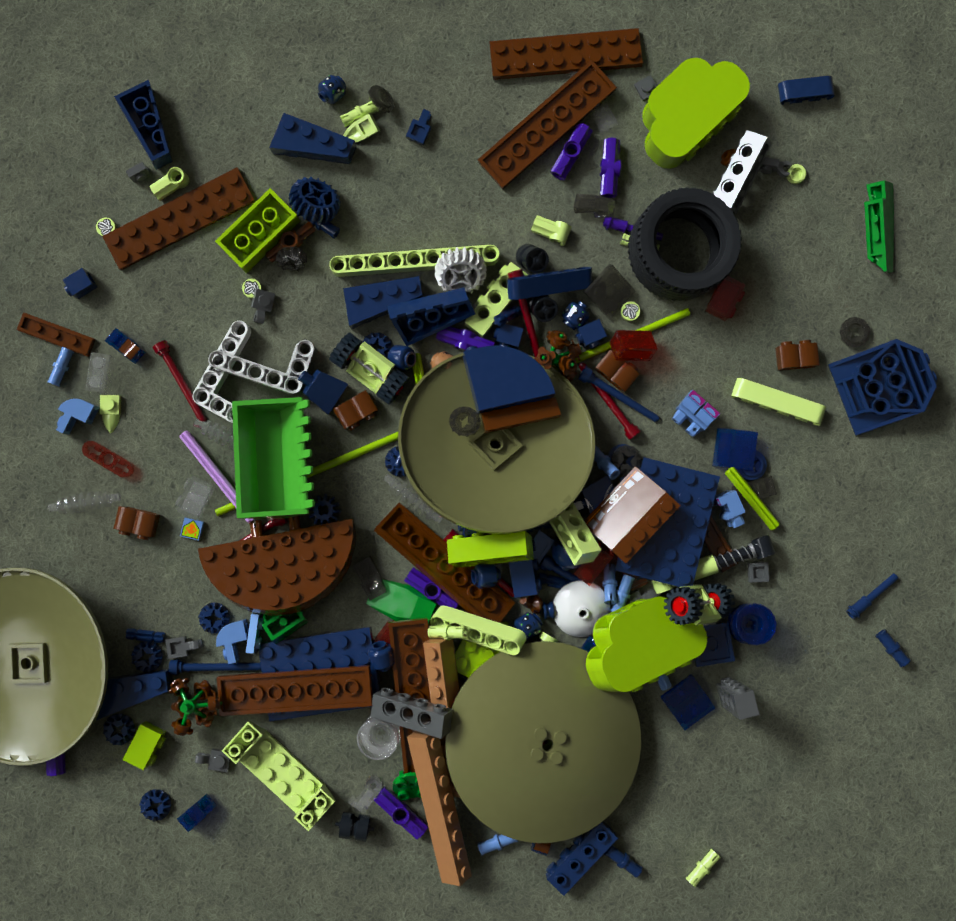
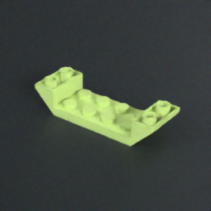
[222,721,336,831]

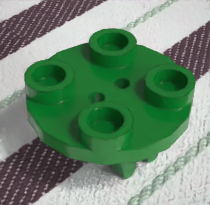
[393,770,421,800]

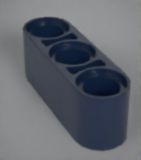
[778,76,835,105]

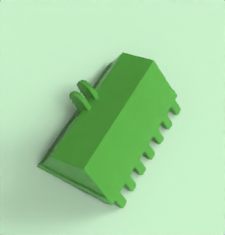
[232,397,315,519]

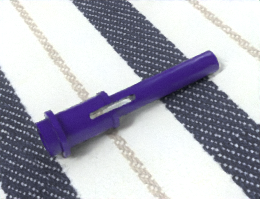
[603,215,663,241]

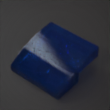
[712,428,758,471]
[660,674,715,731]

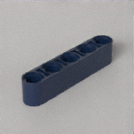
[507,267,593,300]

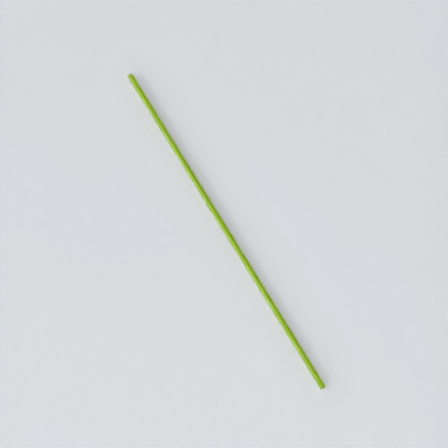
[215,308,690,516]

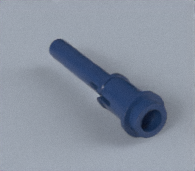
[846,573,899,619]

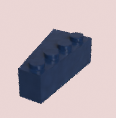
[114,80,173,170]
[269,113,357,164]
[343,276,423,330]
[387,287,476,346]
[95,669,173,721]

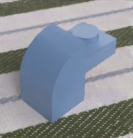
[56,399,100,435]
[216,619,249,664]

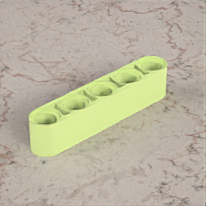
[731,378,826,426]
[430,605,527,655]

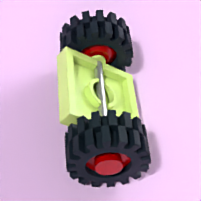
[329,333,410,405]
[664,583,735,625]

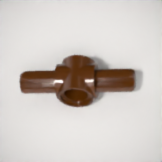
[266,222,316,262]

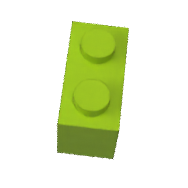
[123,721,166,770]

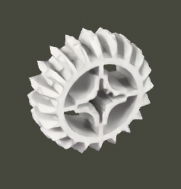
[435,247,487,294]

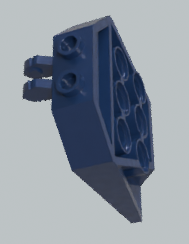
[828,339,937,436]

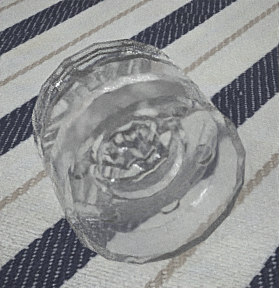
[357,715,401,760]

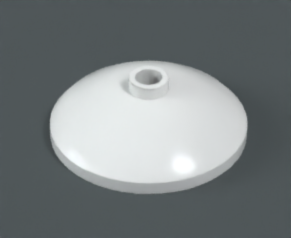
[553,580,610,637]

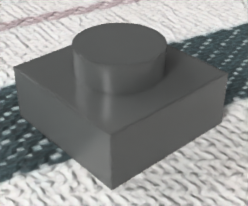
[126,162,151,183]
[747,562,769,583]

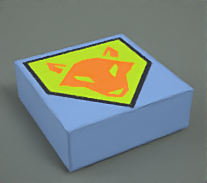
[180,518,204,541]

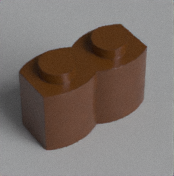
[775,340,820,371]
[594,350,640,393]
[333,390,379,431]
[113,506,160,540]

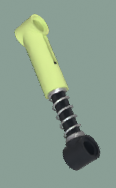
[651,535,776,594]

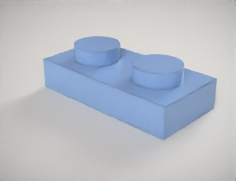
[246,612,264,654]

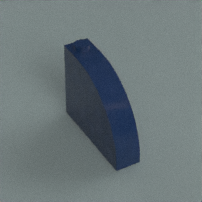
[463,346,555,415]

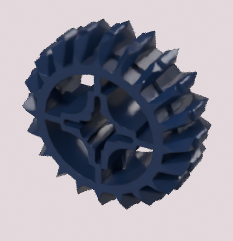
[288,177,341,225]

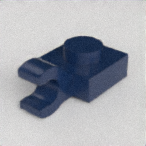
[406,109,431,146]

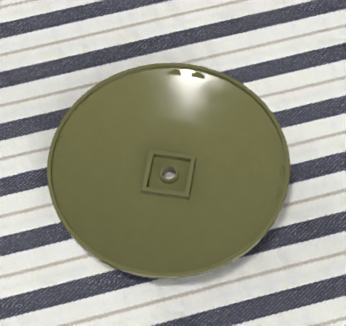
[398,353,595,534]
[0,567,108,766]
[445,641,641,843]

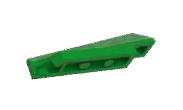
[864,180,894,273]

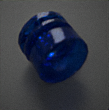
[728,603,777,645]

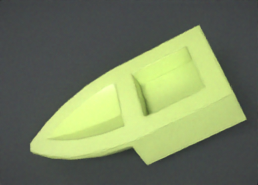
[343,113,380,142]
[100,395,121,434]

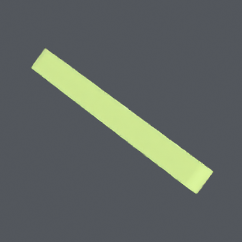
[330,245,499,277]

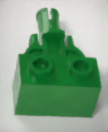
[262,611,308,644]

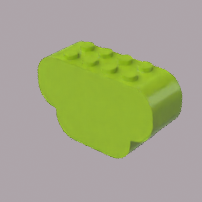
[642,58,750,169]
[586,597,707,692]

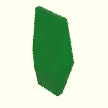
[366,578,437,626]

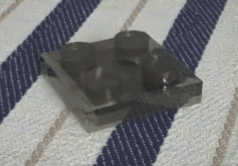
[584,264,636,319]

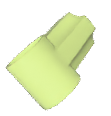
[150,167,189,201]
[531,215,572,246]

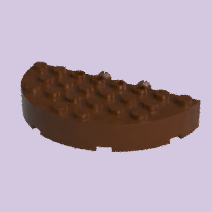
[198,515,356,616]

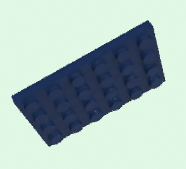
[615,457,720,587]
[258,627,381,721]

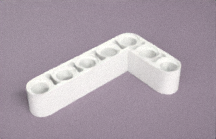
[193,321,251,423]
[208,340,314,394]

